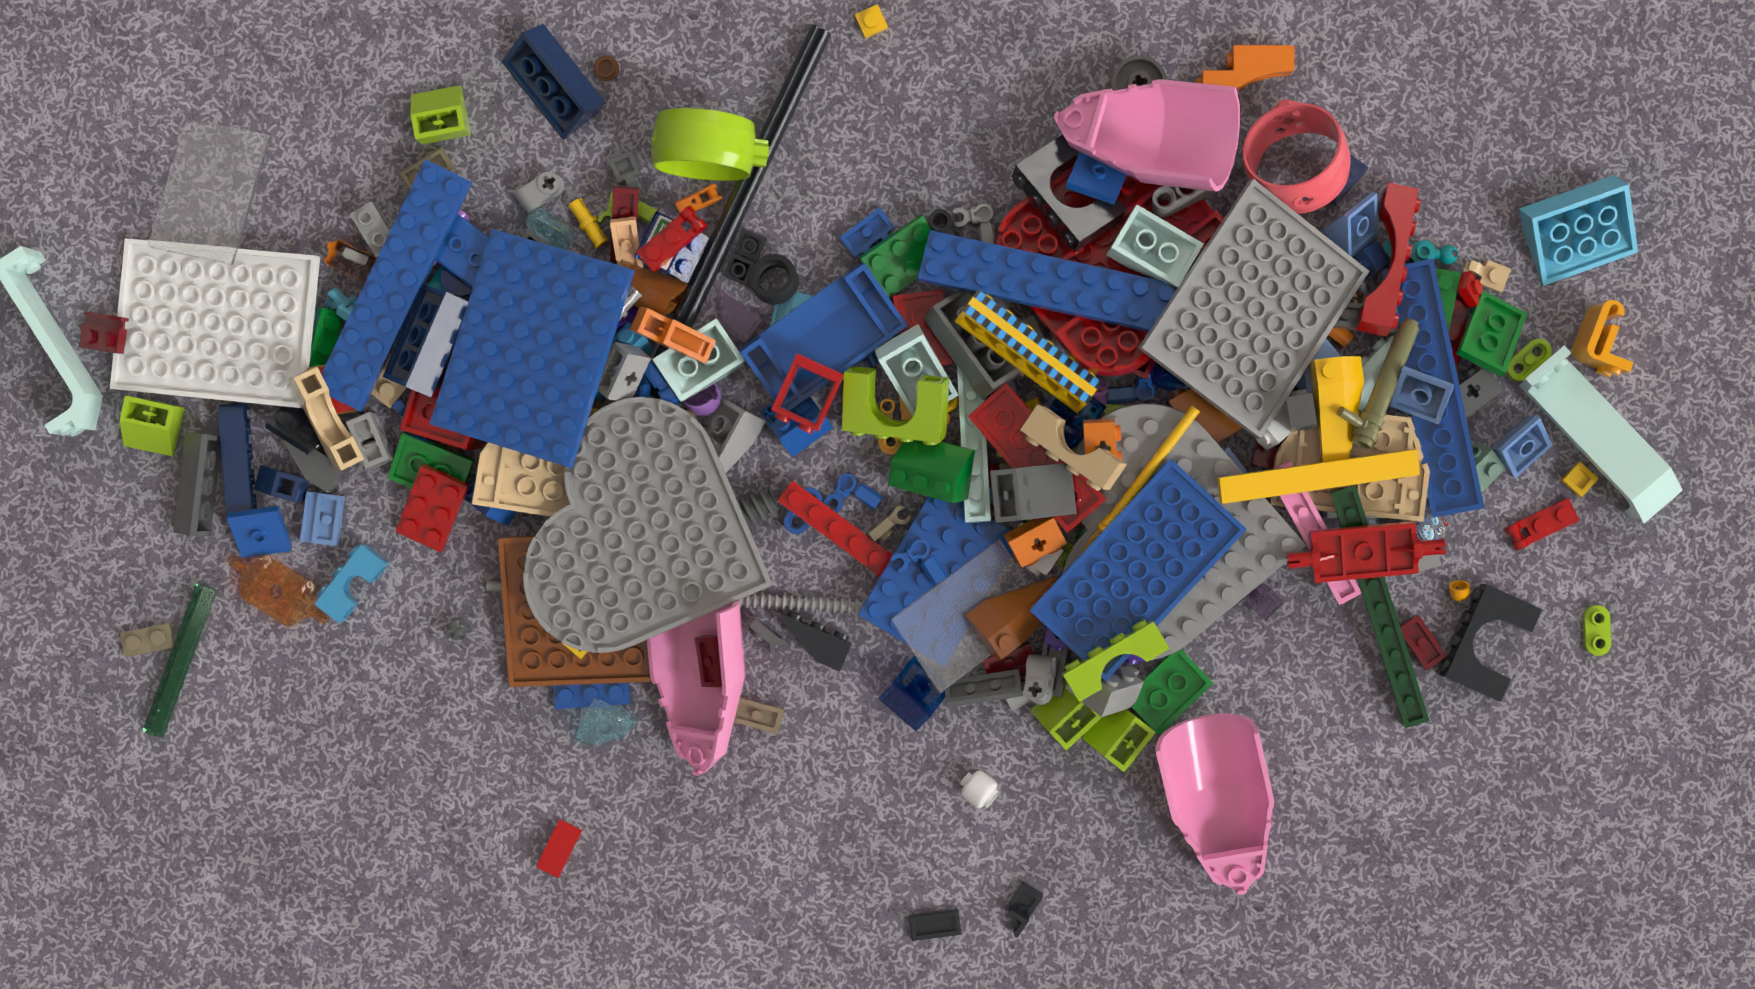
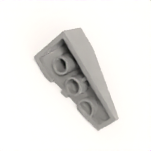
[703,397,766,473]

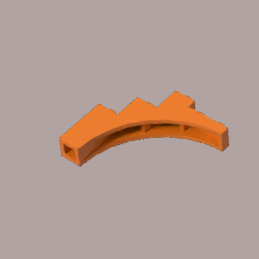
[1195,45,1295,90]

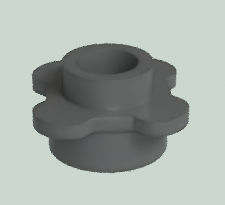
[443,620,472,640]

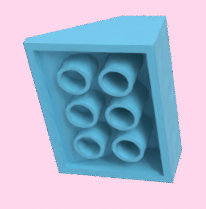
[1519,175,1638,286]

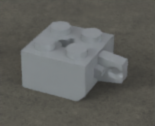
[1065,665,1144,717]

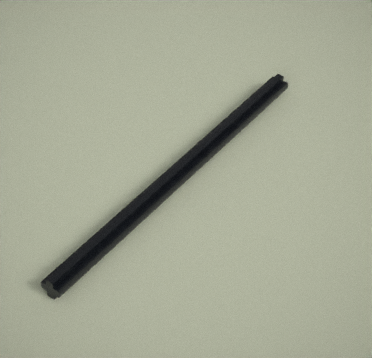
[650,24,831,398]

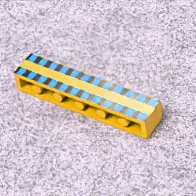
[955,290,1102,413]

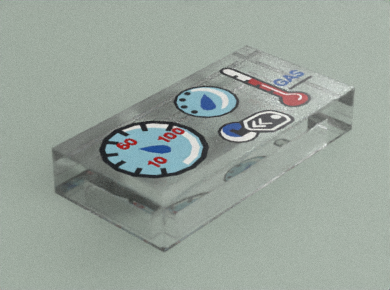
[1416,509,1454,541]

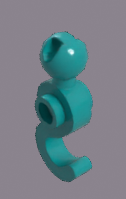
[1382,240,1458,266]

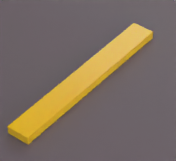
[1217,449,1420,504]

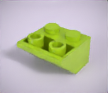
[410,85,471,145]
[120,396,185,457]
[1030,680,1102,750]
[1081,709,1156,772]

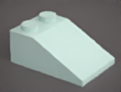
[1106,205,1203,288]
[652,318,745,402]
[875,324,959,417]

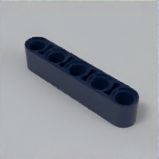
[218,402,257,527]

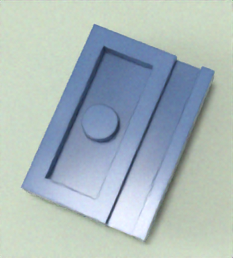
[300,491,345,546]

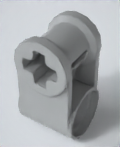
[514,172,564,216]
[1024,654,1057,705]

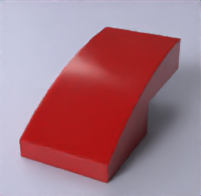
[536,819,582,879]

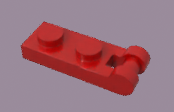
[637,205,707,273]
[1504,498,1580,551]

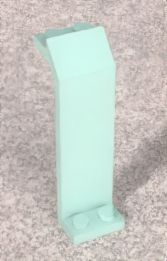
[0,246,103,437]
[1519,346,1683,523]

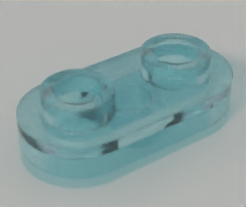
[526,209,575,249]

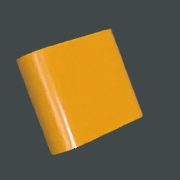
[1571,300,1634,377]

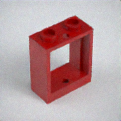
[771,353,844,434]

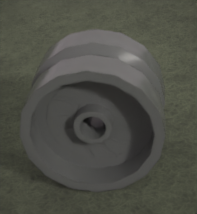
[1108,55,1167,91]

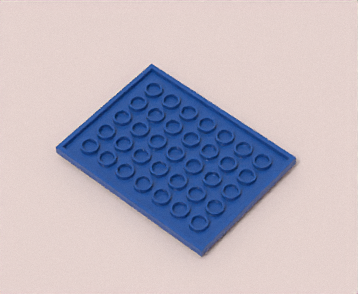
[430,229,635,468]

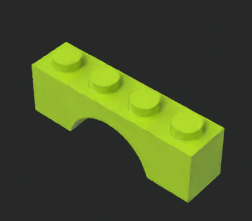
[1062,619,1170,702]

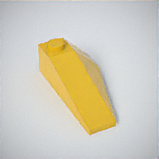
[1309,356,1364,462]

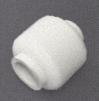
[960,770,999,808]

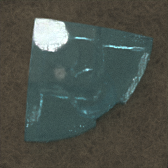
[573,697,641,745]

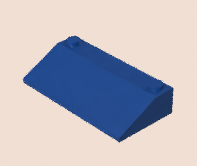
[738,262,908,411]

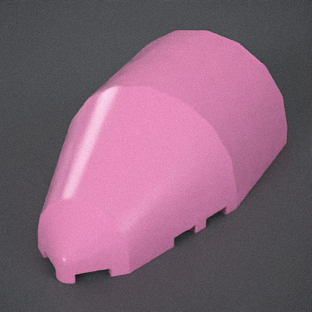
[1054,79,1240,192]
[647,600,746,776]
[1155,713,1274,895]

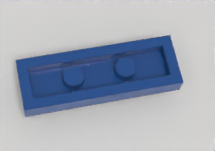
[553,683,631,709]

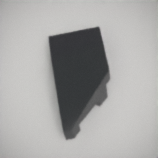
[1008,881,1044,938]

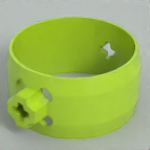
[651,108,769,181]

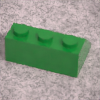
[888,440,975,503]

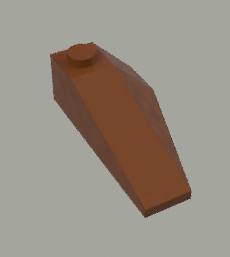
[964,576,1059,660]

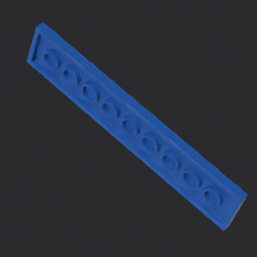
[321,159,473,411]
[918,230,1178,332]
[1382,258,1485,518]

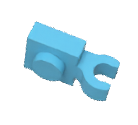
[325,288,358,321]

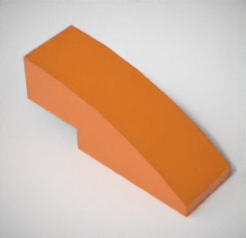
[630,307,716,364]

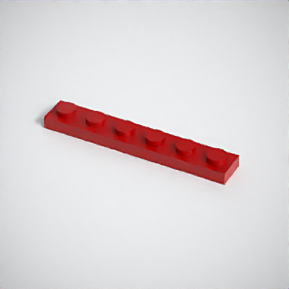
[777,480,892,577]

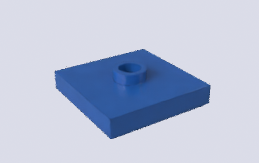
[1066,152,1127,205]
[227,506,292,558]

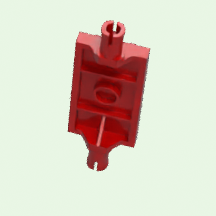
[1286,521,1446,583]

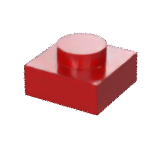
[1458,271,1483,308]

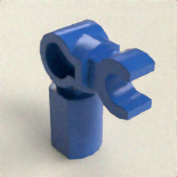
[644,360,681,405]
[1107,374,1155,404]
[824,473,883,512]
[890,539,948,586]

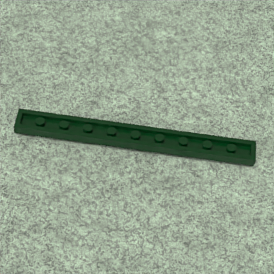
[1329,485,1430,728]

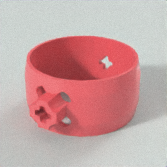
[1243,99,1350,214]

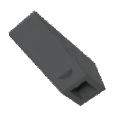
[282,439,348,492]

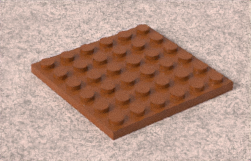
[498,535,652,687]

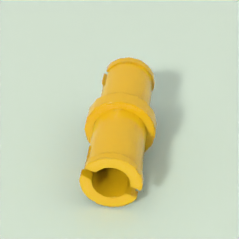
[568,198,609,249]

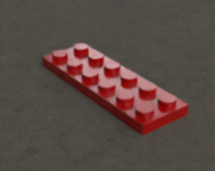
[968,383,1107,533]

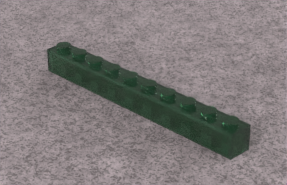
[143,582,217,738]

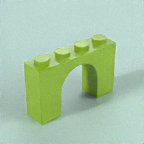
[842,366,949,445]

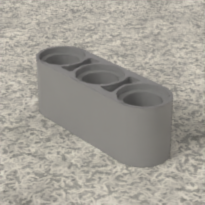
[1152,185,1217,218]

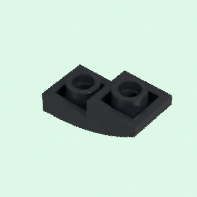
[723,228,767,286]

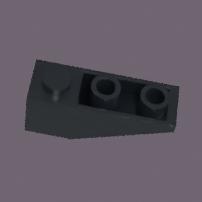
[780,611,852,672]

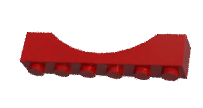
[1356,182,1421,337]

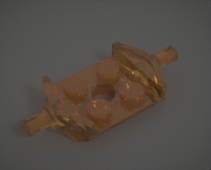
[229,554,330,628]

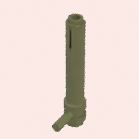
[1337,318,1419,449]

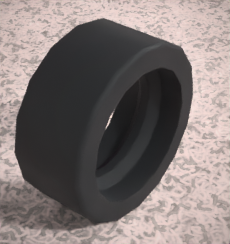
[749,254,799,305]

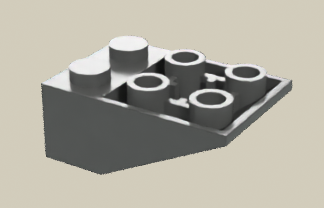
[990,463,1077,523]

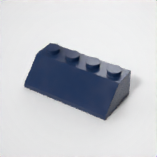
[502,24,606,140]
[383,284,469,397]

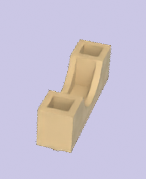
[288,367,364,471]
[1021,404,1127,491]

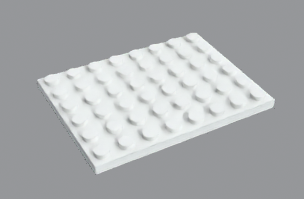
[110,238,320,408]

